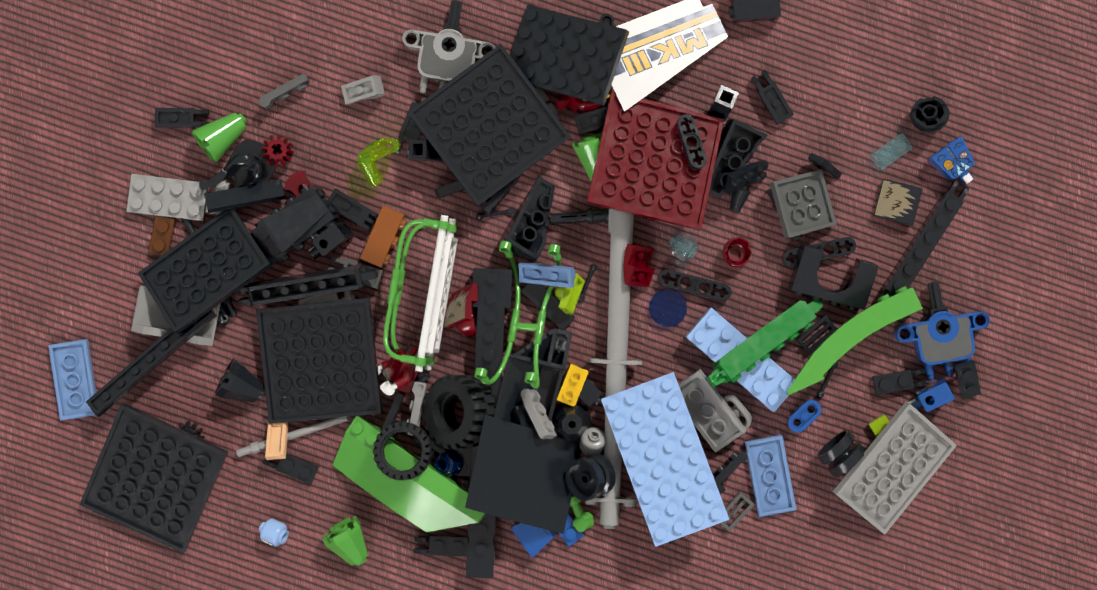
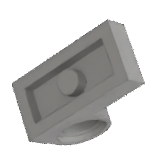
[341,75,385,105]

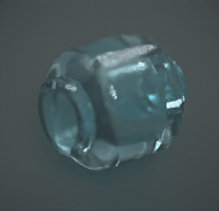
[669,233,699,261]

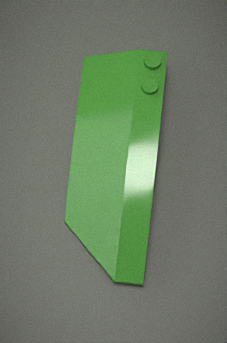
[785,286,923,395]
[333,416,485,533]

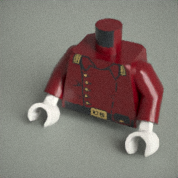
[378,343,419,395]

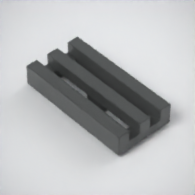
[720,491,755,532]

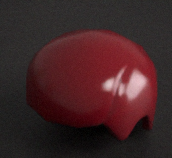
[722,237,752,267]
[456,308,476,337]

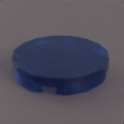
[649,289,687,327]

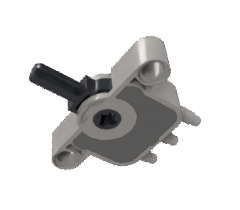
[402,0,495,93]

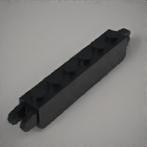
[881,180,969,297]
[236,264,378,306]

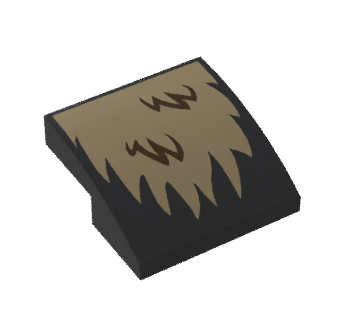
[874,179,923,226]

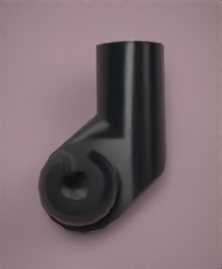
[217,304,230,326]

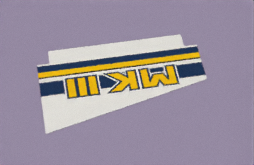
[611,0,728,111]

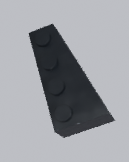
[709,119,768,198]

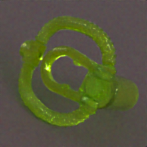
[356,138,401,187]

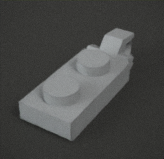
[407,382,427,436]

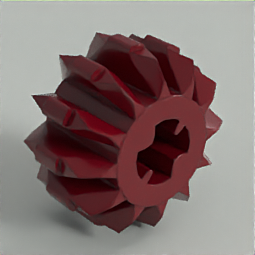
[261,134,294,167]

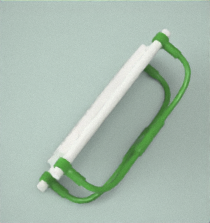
[383,215,458,372]

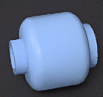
[259,518,289,547]

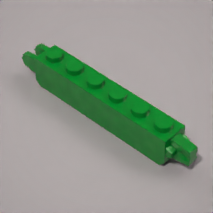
[707,300,823,387]

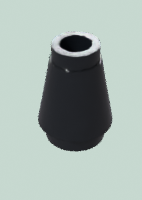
[729,186,751,212]

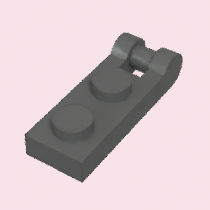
[259,73,310,109]

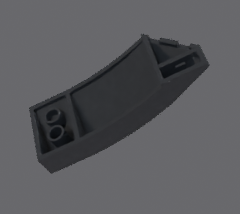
[494,328,572,424]

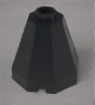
[215,358,265,402]
[552,402,592,441]

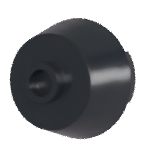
[910,96,950,134]

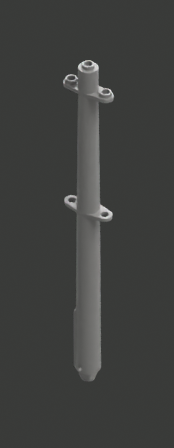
[585,209,642,529]

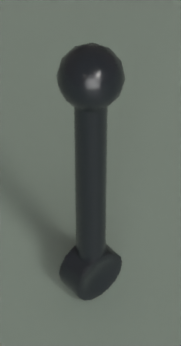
[476,207,516,220]
[578,264,597,302]
[817,362,838,398]

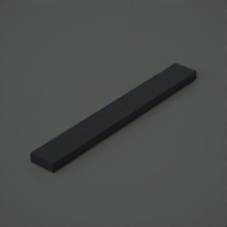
[86,310,217,417]

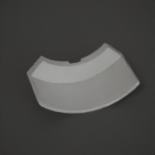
[131,286,221,346]

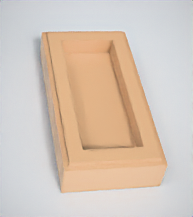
[265,422,289,460]

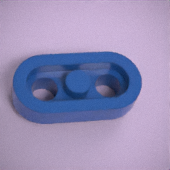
[787,400,821,432]

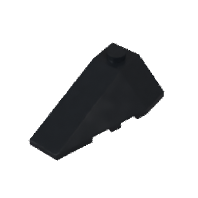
[498,176,555,261]

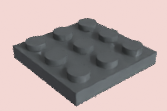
[770,169,837,239]

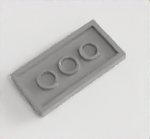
[126,174,209,221]
[678,369,747,453]

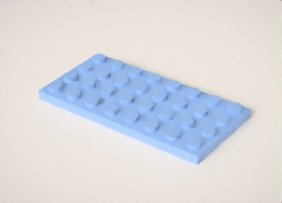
[601,372,730,547]

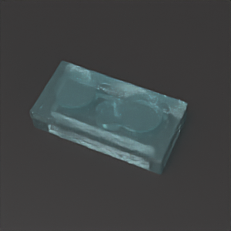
[870,133,913,171]

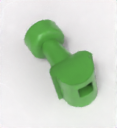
[569,496,594,532]

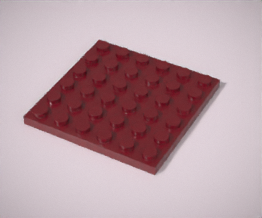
[586,91,724,231]

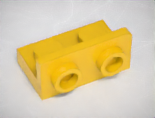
[557,363,588,407]

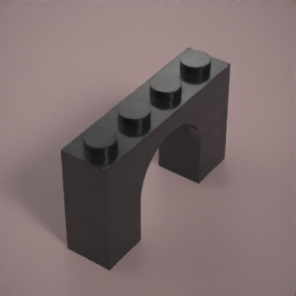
[728,0,781,23]
[788,243,879,311]

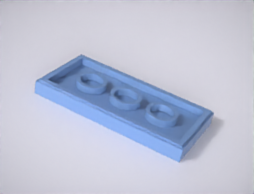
[48,339,96,421]
[744,435,797,517]

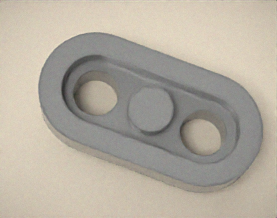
[723,395,752,429]

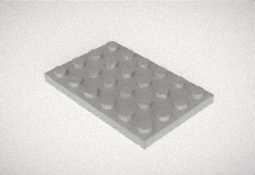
[833,402,957,534]

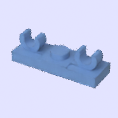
[519,262,575,288]

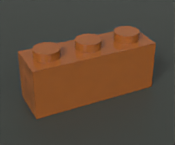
[360,205,407,268]

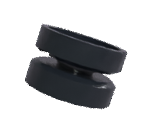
[816,429,866,478]
[566,454,616,501]

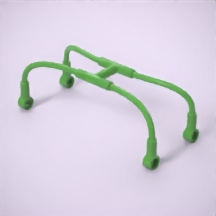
[474,241,561,389]

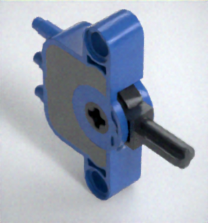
[893,282,990,381]

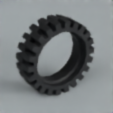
[373,422,433,480]

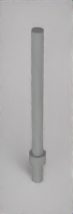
[236,417,348,457]

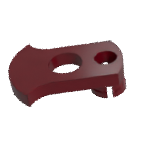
[285,171,313,197]

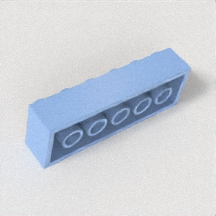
[684,308,794,412]

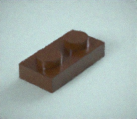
[148,216,176,256]

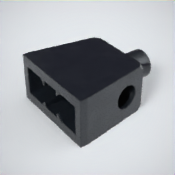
[308,221,354,259]

